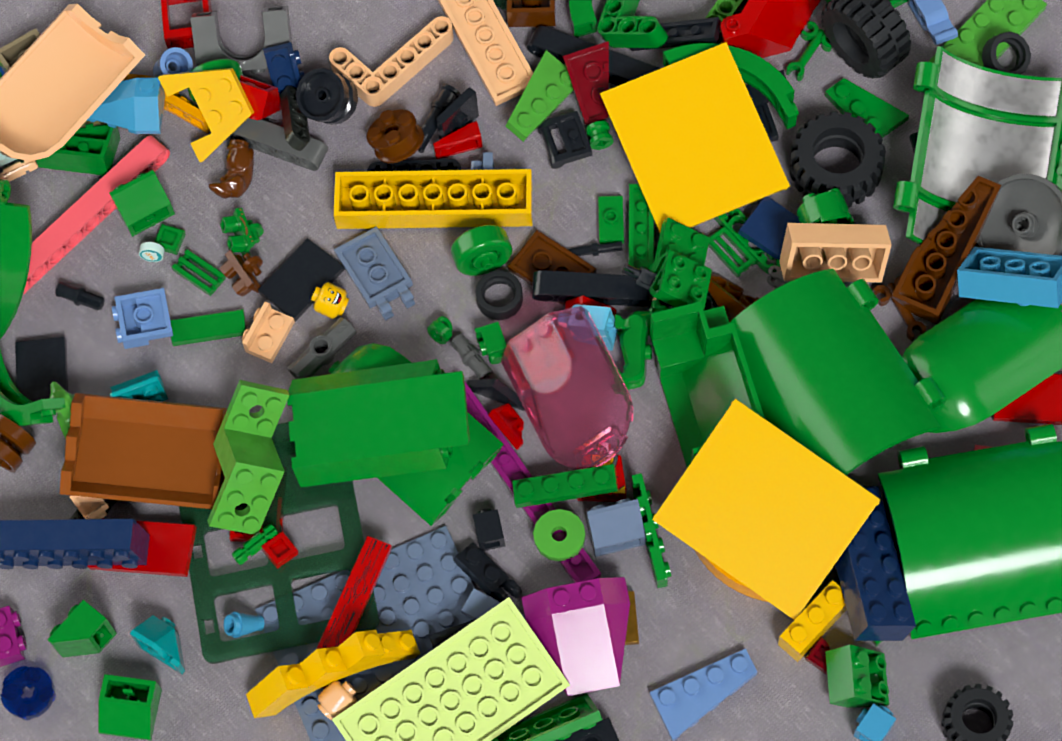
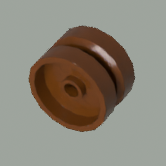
[0,414,36,473]

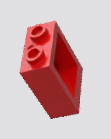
[161,0,212,49]

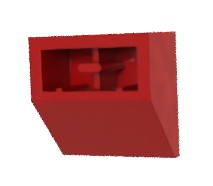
[239,75,281,120]

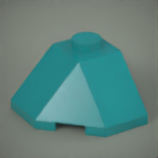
[130,615,185,675]

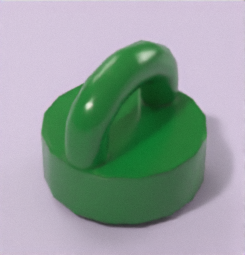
[427,316,453,344]

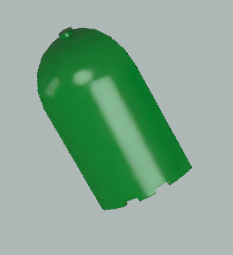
[902,299,1062,433]
[329,343,504,526]

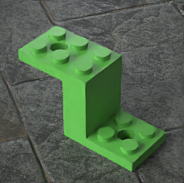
[207,380,289,535]

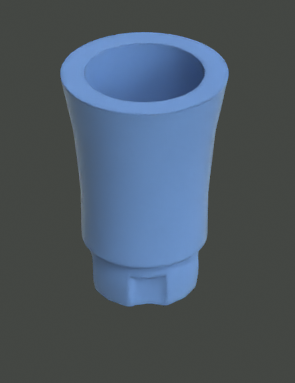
[153,47,193,78]

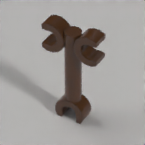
[873,275,926,341]

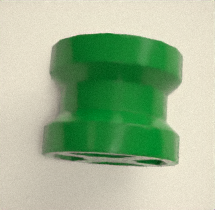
[586,121,614,150]

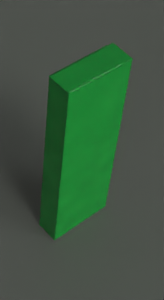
[170,309,246,346]

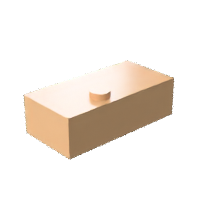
[779,223,892,282]

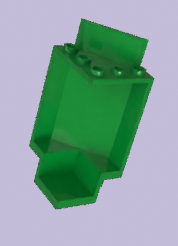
[650,301,765,468]

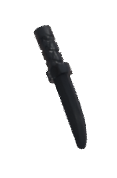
[567,241,623,257]

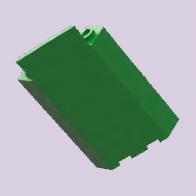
[287,359,470,487]

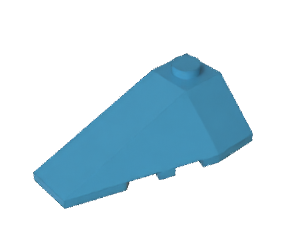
[86,78,165,134]

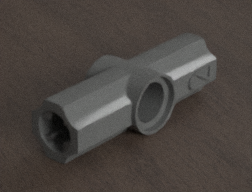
[287,317,356,379]

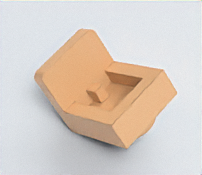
[69,495,109,519]

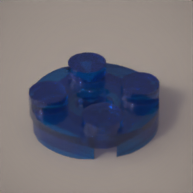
[1,666,56,721]

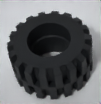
[941,684,1014,741]

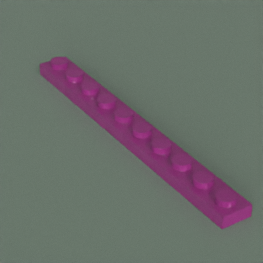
[465,382,601,583]

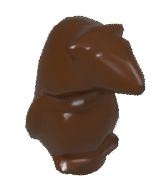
[208,140,254,198]

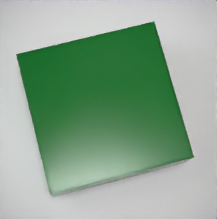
[154,224,186,255]

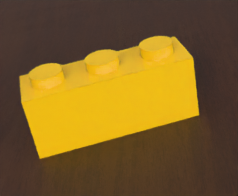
[778,580,847,662]

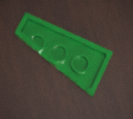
[632,473,671,588]

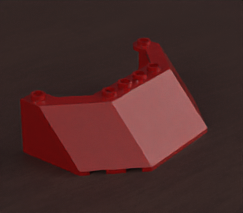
[721,0,821,58]

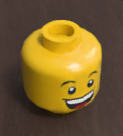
[311,282,350,319]

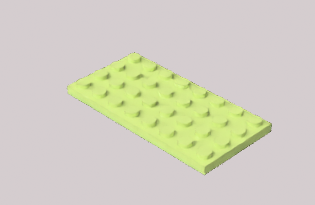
[332,597,570,741]

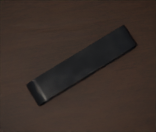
[532,270,654,307]

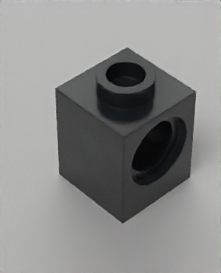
[472,508,505,551]

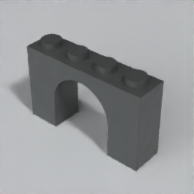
[190,6,293,73]

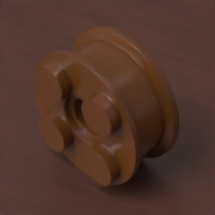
[366,109,424,163]

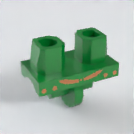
[220,208,264,257]

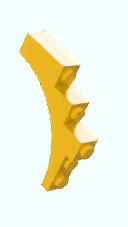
[246,630,420,718]

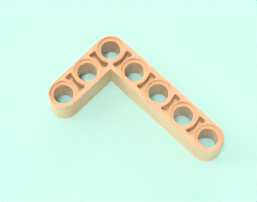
[329,16,454,107]

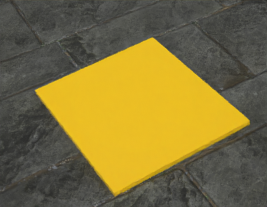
[600,42,790,233]
[652,399,881,620]

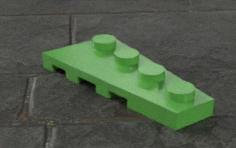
[505,50,574,142]

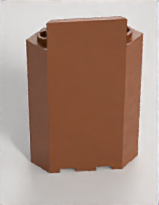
[60,393,228,509]

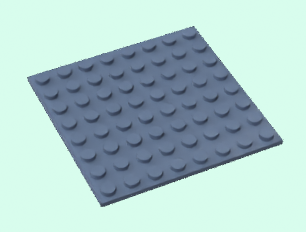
[255,526,475,741]

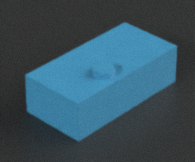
[957,247,1062,308]

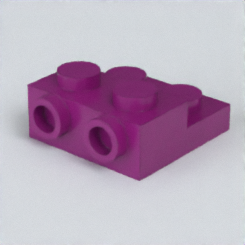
[0,606,27,667]

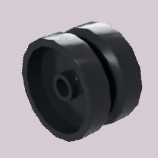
[296,68,358,125]

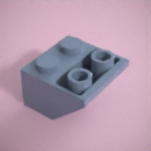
[587,498,646,557]

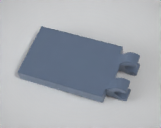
[334,226,415,321]

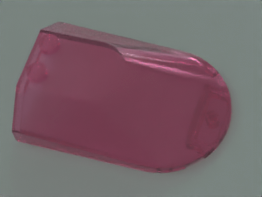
[501,306,633,470]

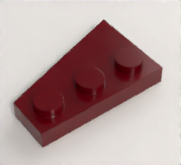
[563,41,609,126]

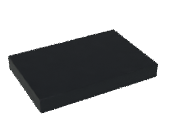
[258,238,345,322]
[15,336,68,402]

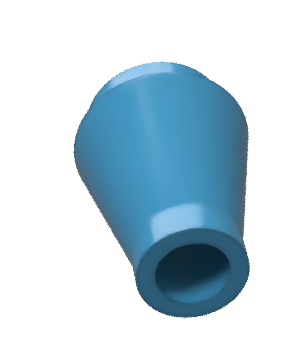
[224,612,265,638]

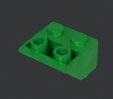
[109,170,175,237]
[47,600,117,658]
[825,645,889,708]
[98,674,162,741]

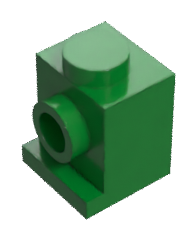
[475,322,509,364]

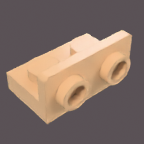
[242,302,295,363]

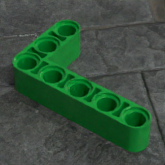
[597,0,668,48]

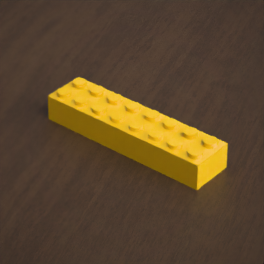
[334,169,533,229]

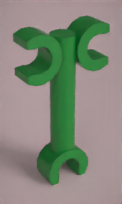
[786,21,832,81]

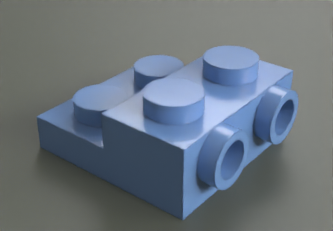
[111,288,173,349]

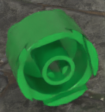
[797,188,854,224]

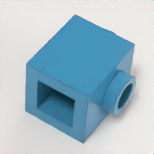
[854,704,896,741]

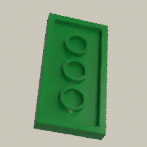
[491,693,602,741]

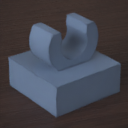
[471,152,494,170]

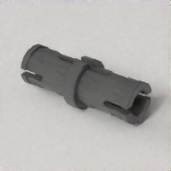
[450,334,493,379]

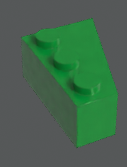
[36,124,121,176]

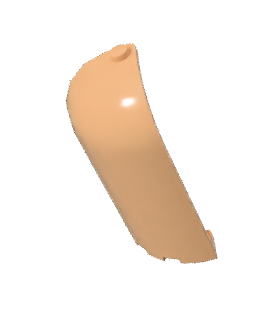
[0,4,145,161]

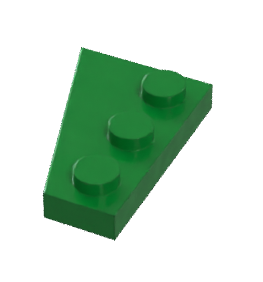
[825,78,909,138]

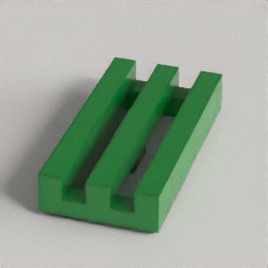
[708,226,757,278]
[172,249,226,297]

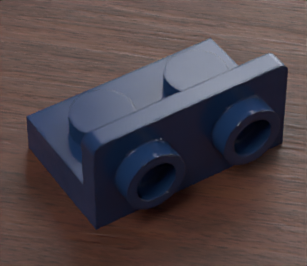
[263,42,305,93]

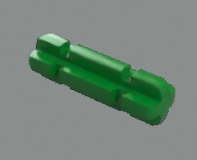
[232,524,278,565]

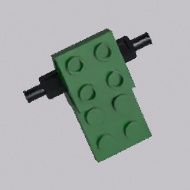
[622,217,718,311]

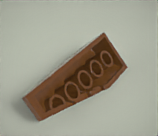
[892,176,1001,324]

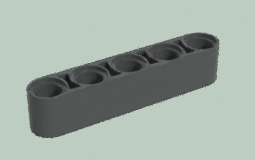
[227,118,328,171]

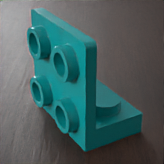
[110,370,168,402]

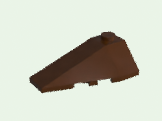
[708,274,760,322]

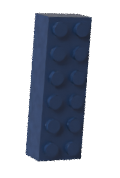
[835,486,916,641]
[0,519,150,570]

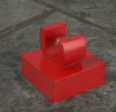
[261,531,298,569]

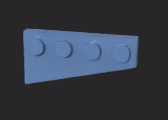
[650,649,757,741]

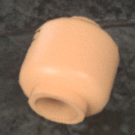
[317,681,357,720]

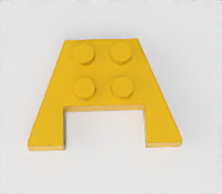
[158,68,254,163]

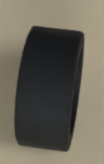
[982,32,1031,75]
[475,270,523,321]

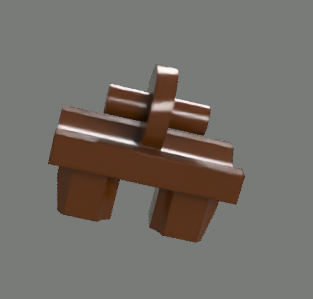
[220,250,263,297]

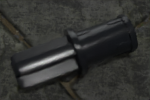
[55,281,105,311]

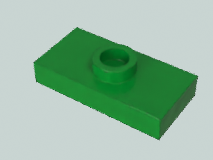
[598,196,624,244]

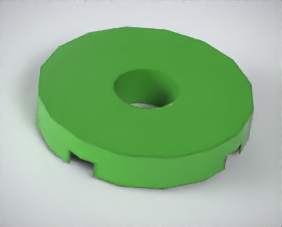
[533,509,586,561]

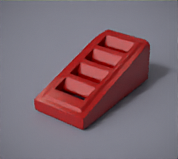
[433,121,483,159]

